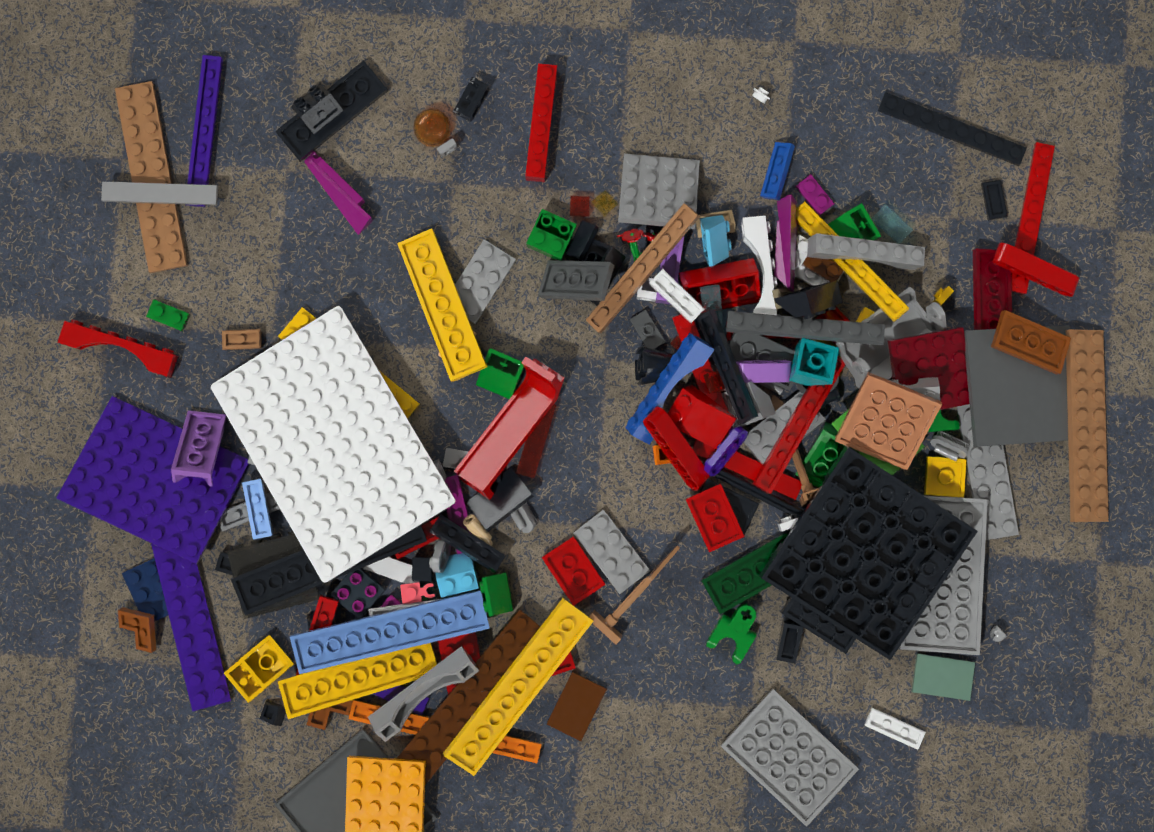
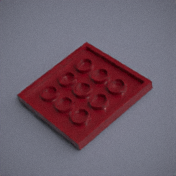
[888,327,970,410]

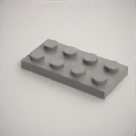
[455,240,516,324]
[743,392,826,465]
[573,510,650,594]

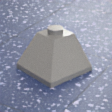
[721,382,776,427]

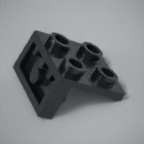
[291,84,343,134]

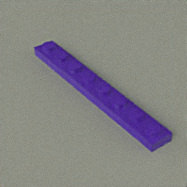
[185,55,223,207]

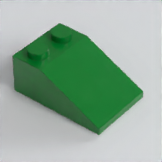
[795,421,852,488]

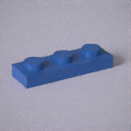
[760,142,795,200]

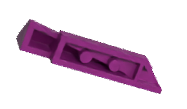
[304,151,373,235]
[774,194,798,292]

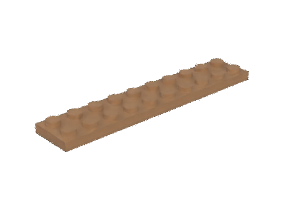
[115,81,188,273]
[1065,329,1109,522]

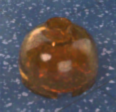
[413,108,451,147]

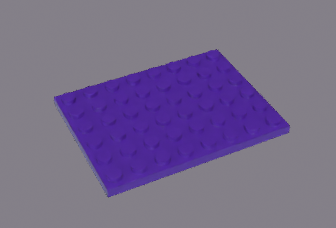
[56,396,249,565]

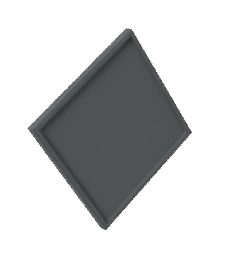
[964,325,1070,447]
[274,728,438,832]

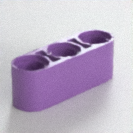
[736,360,791,383]

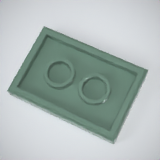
[911,653,975,701]

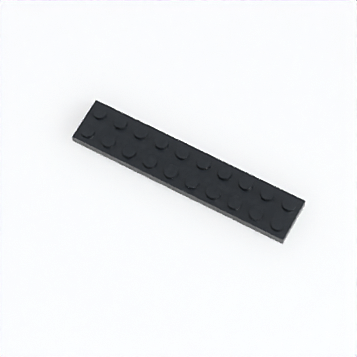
[231,525,427,616]

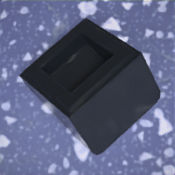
[259,700,286,726]

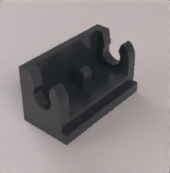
[453,77,489,122]

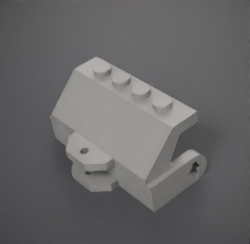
[836,287,947,389]

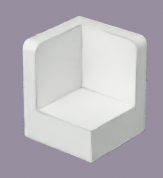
[636,278,657,302]

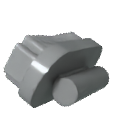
[930,431,969,461]
[511,502,538,533]

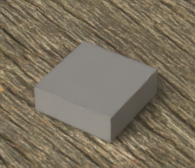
[437,138,457,158]

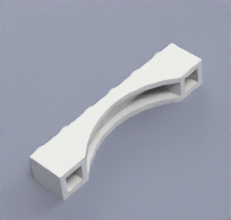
[741,216,781,316]

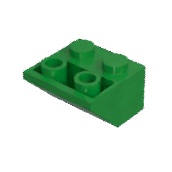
[828,203,881,241]
[526,209,577,261]
[476,348,525,399]
[479,572,514,616]

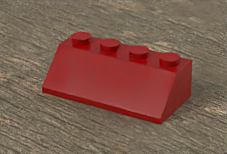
[679,258,761,313]

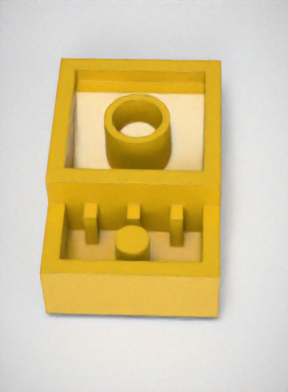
[224,635,294,703]

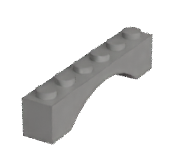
[807,233,925,270]
[368,646,479,742]

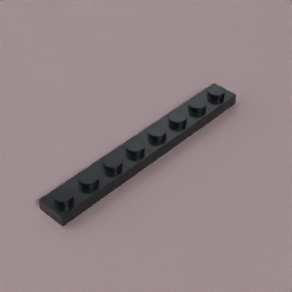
[878,92,1027,166]

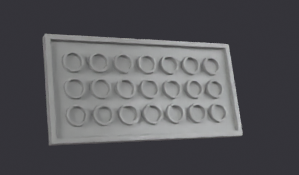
[900,496,988,655]

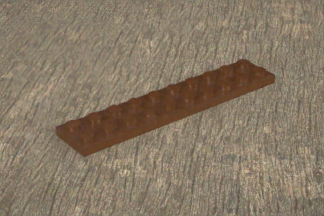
[396,610,541,785]

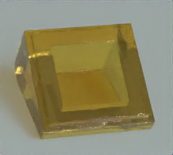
[591,191,618,217]

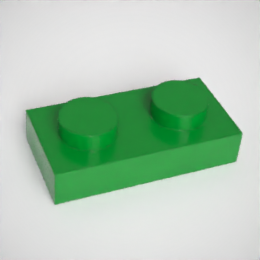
[146,299,190,332]

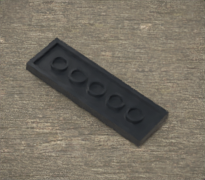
[275,60,388,162]

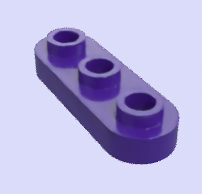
[704,426,748,476]

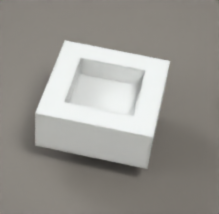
[778,515,798,531]

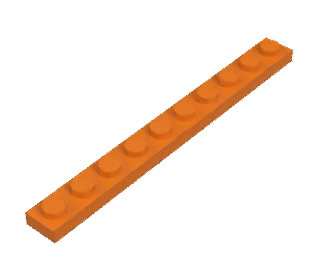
[348,699,542,763]

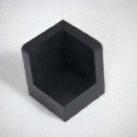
[412,557,433,581]

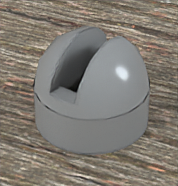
[990,625,1007,642]

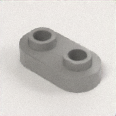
[429,538,451,573]

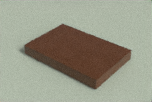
[546,671,607,741]

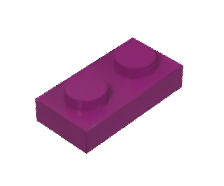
[795,174,834,216]

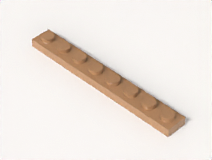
[586,203,700,333]

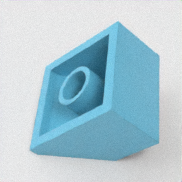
[700,215,732,267]
[435,553,480,598]

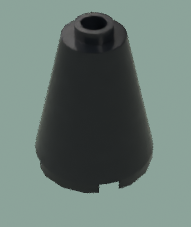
[635,346,674,385]

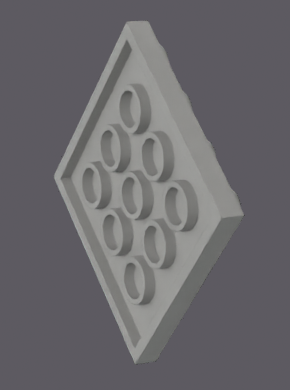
[618,154,700,229]

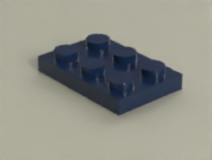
[122,558,168,622]

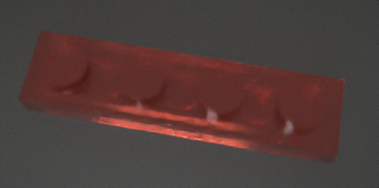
[516,404,557,479]

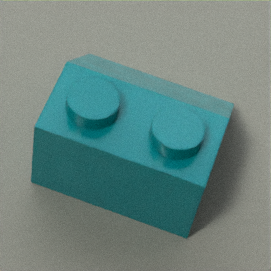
[789,338,839,386]

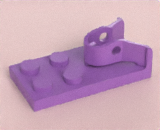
[171,411,227,486]

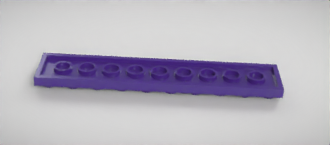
[151,544,231,712]

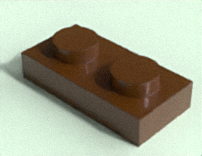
[802,257,844,282]

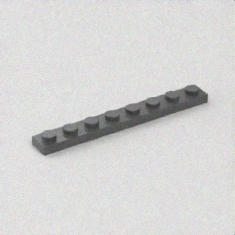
[726,311,885,345]

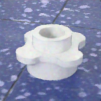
[752,87,770,104]

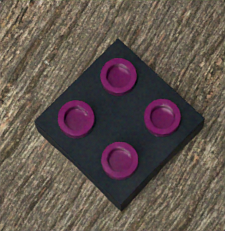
[330,569,386,619]

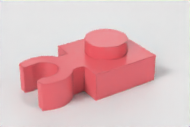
[400,582,435,604]

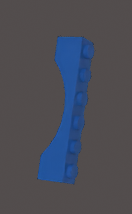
[625,333,714,445]

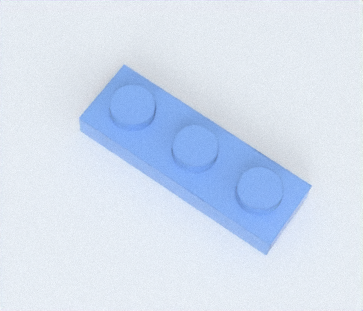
[242,479,273,540]

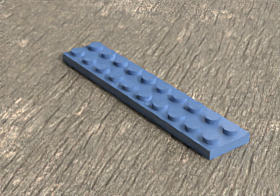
[290,590,490,674]

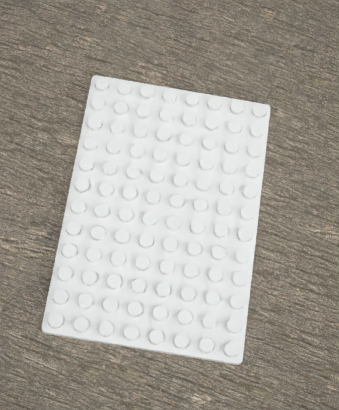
[211,306,456,583]

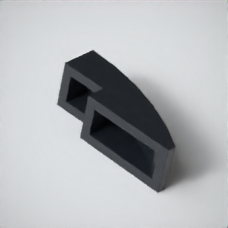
[776,599,803,664]

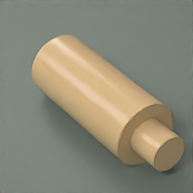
[463,514,493,546]

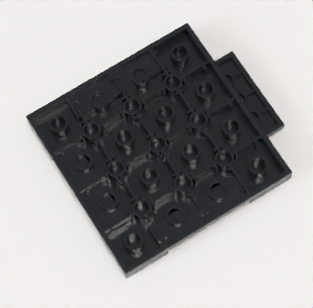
[759,445,978,660]

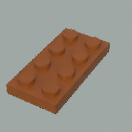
[991,310,1071,375]

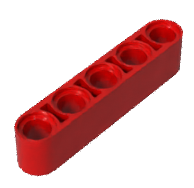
[992,243,1080,297]
[643,407,710,491]

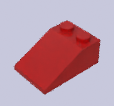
[667,385,737,449]

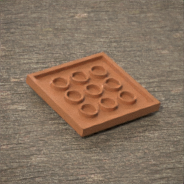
[835,372,942,470]

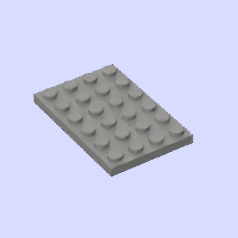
[720,688,859,827]

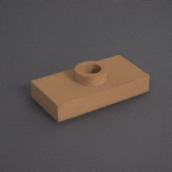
[222,329,262,350]

